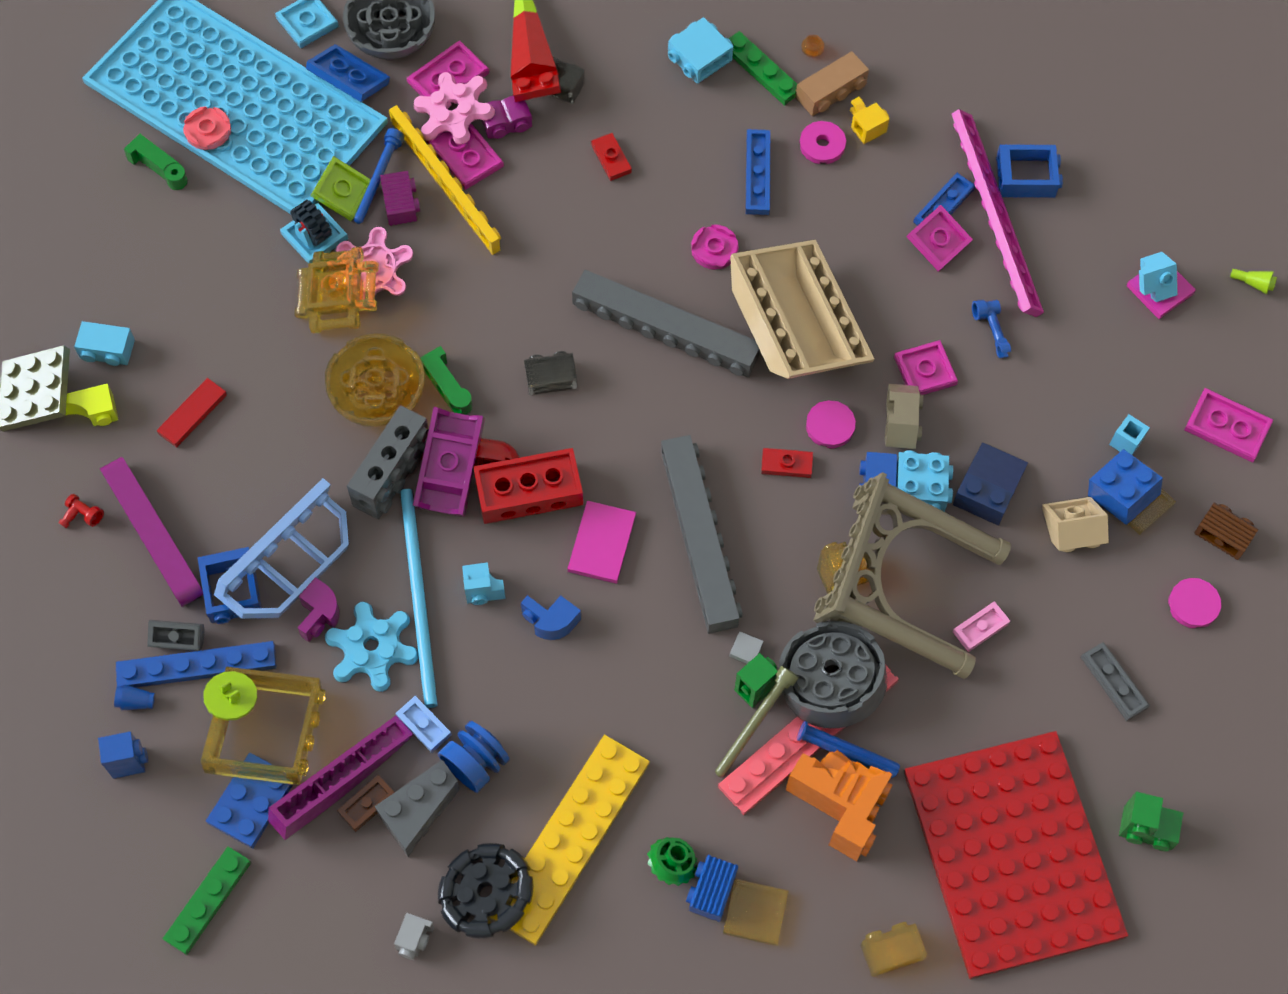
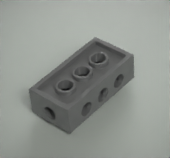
[347,405,429,520]

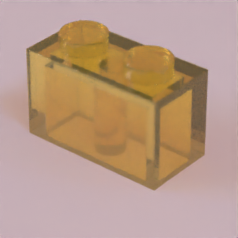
[860,922,927,977]

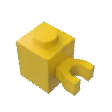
[850,97,889,144]

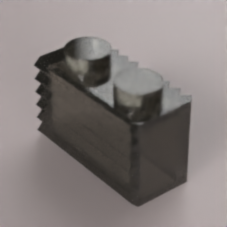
[524,351,578,395]

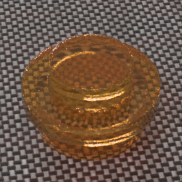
[801,35,824,57]

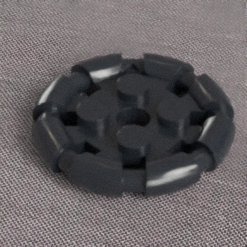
[438,843,534,939]

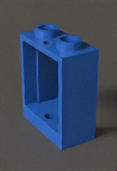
[996,145,1063,198]
[197,547,262,624]

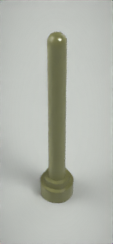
[715,665,799,777]

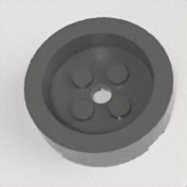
[779,621,887,728]

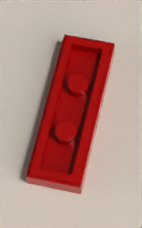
[157,378,227,448]

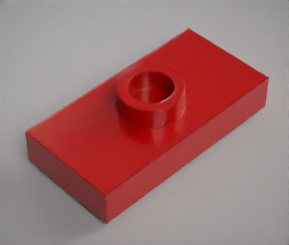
[591,133,632,181]
[761,448,813,478]

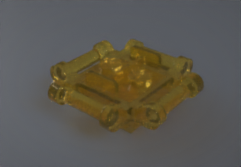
[294,247,379,333]

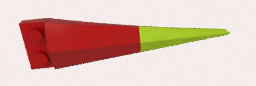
[511,0,561,102]

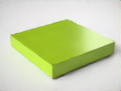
[310,156,371,221]

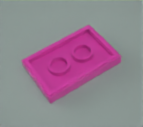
[407,40,489,97]
[426,123,504,190]
[1184,388,1273,463]
[567,501,636,584]

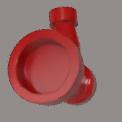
[58,494,104,529]

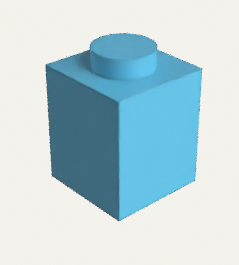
[1109,414,1150,455]

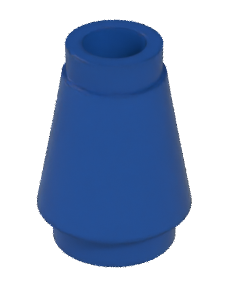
[114,684,155,711]

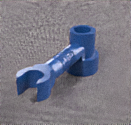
[972,300,1011,358]

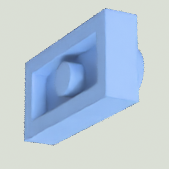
[396,696,451,753]

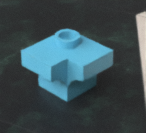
[1139,252,1178,302]
[462,562,506,605]

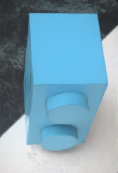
[74,321,135,366]

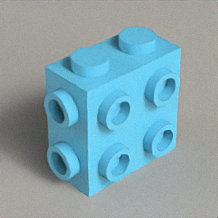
[668,17,733,84]
[896,451,953,512]

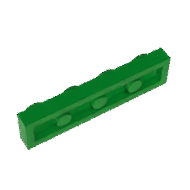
[729,31,797,106]
[162,846,252,955]

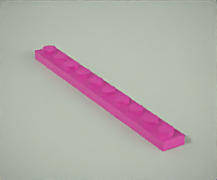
[952,109,1044,317]

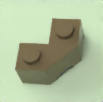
[884,384,923,449]

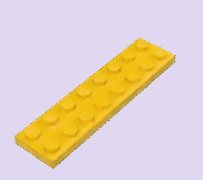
[490,734,650,946]

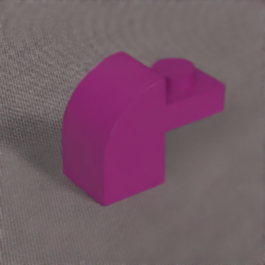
[298,577,340,642]

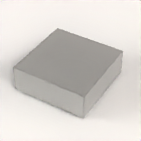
[729,631,763,664]

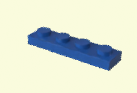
[745,129,770,215]

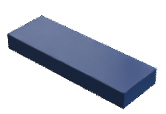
[913,173,975,225]

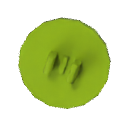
[203,671,257,721]

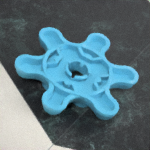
[325,602,419,692]

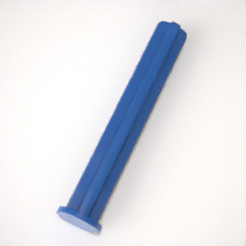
[797,721,900,778]

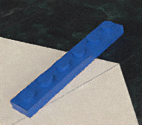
[116,641,277,688]

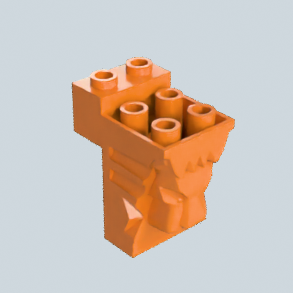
[786,750,893,862]

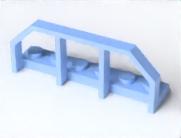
[214,478,349,619]

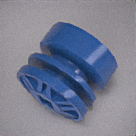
[438,721,510,793]

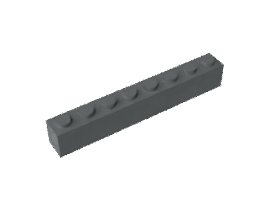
[572,270,761,378]
[661,435,743,634]

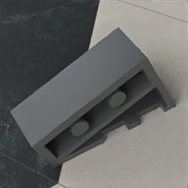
[375,760,460,857]

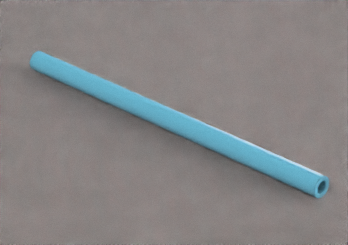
[400,489,438,708]

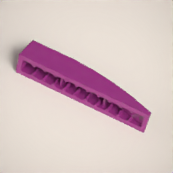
[268,715,413,840]

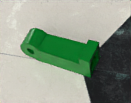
[124,134,188,190]
[420,346,472,415]

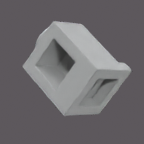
[394,913,434,960]

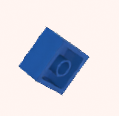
[1088,449,1163,525]

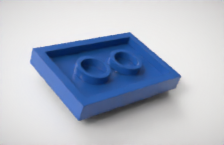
[306,44,390,102]
[206,752,296,849]

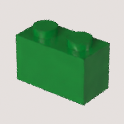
[734,653,778,709]

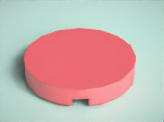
[183,106,231,150]

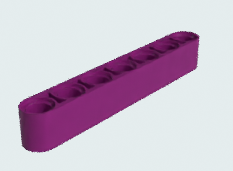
[99,456,203,607]

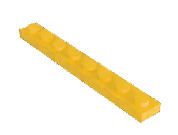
[389,105,501,255]

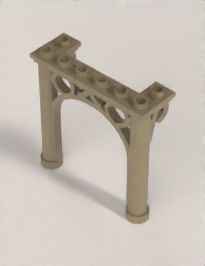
[813,472,1011,679]

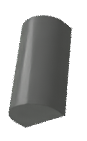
[147,620,205,651]

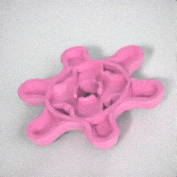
[414,72,495,145]
[329,227,413,310]

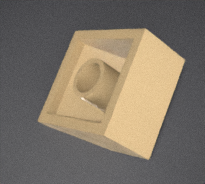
[1042,497,1109,552]

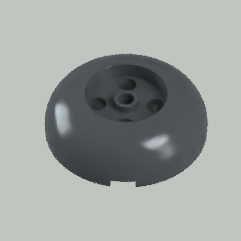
[343,0,435,60]

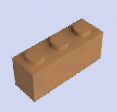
[795,51,869,116]

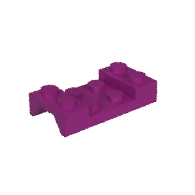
[413,407,485,517]

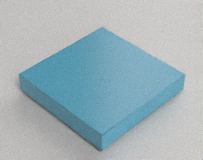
[275,0,339,48]

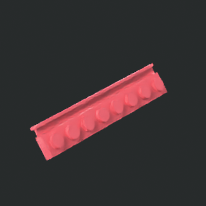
[718,665,899,815]

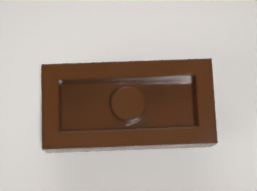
[337,775,395,832]

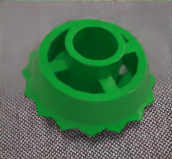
[647,837,697,886]

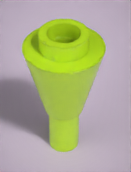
[1230,269,1277,294]

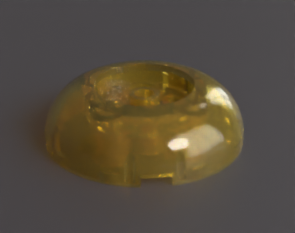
[325,334,425,427]

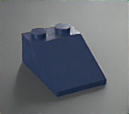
[953,442,1028,526]

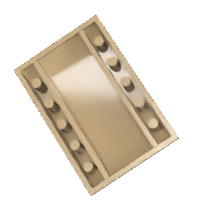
[730,240,875,379]

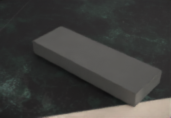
[1081,642,1150,721]

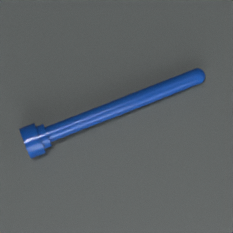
[354,128,405,224]

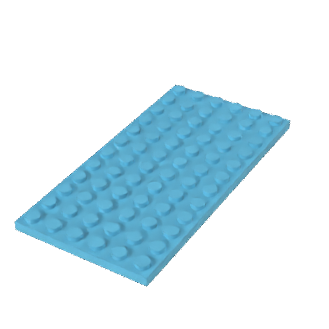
[82,0,388,214]

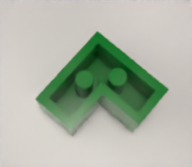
[1119,791,1184,851]

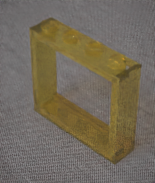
[201,667,325,785]

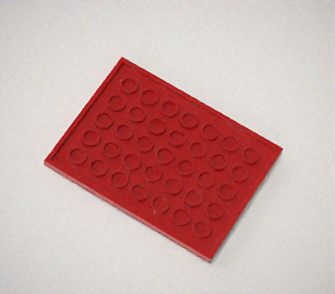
[904,731,1128,979]

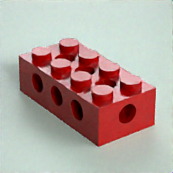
[473,448,583,524]

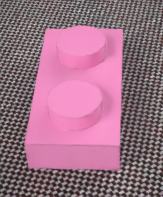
[953,601,1010,652]

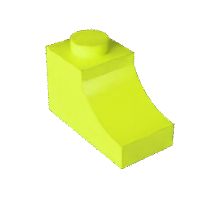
[66,383,118,426]

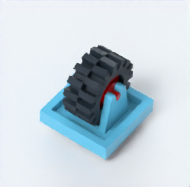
[280,199,348,266]

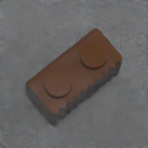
[1194,502,1259,560]

